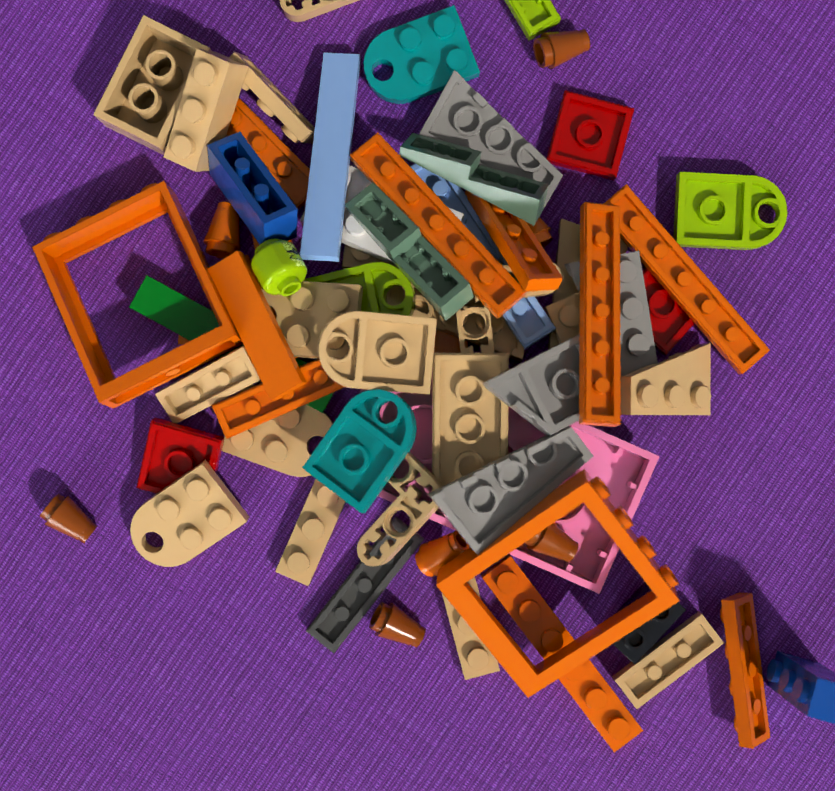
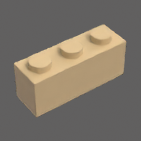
[164,49,249,172]

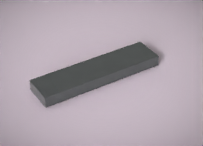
[306,516,424,653]

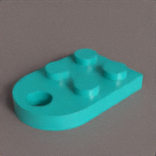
[364,5,480,104]
[302,389,417,513]

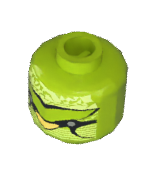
[251,238,307,296]

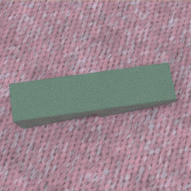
[399,133,549,226]
[345,182,474,321]

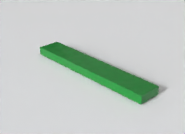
[129,275,334,413]

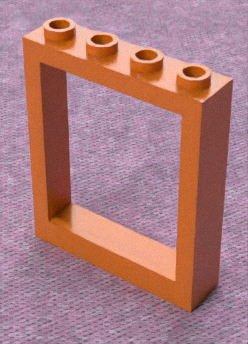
[32,181,243,409]
[436,469,680,698]

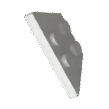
[483,334,579,436]

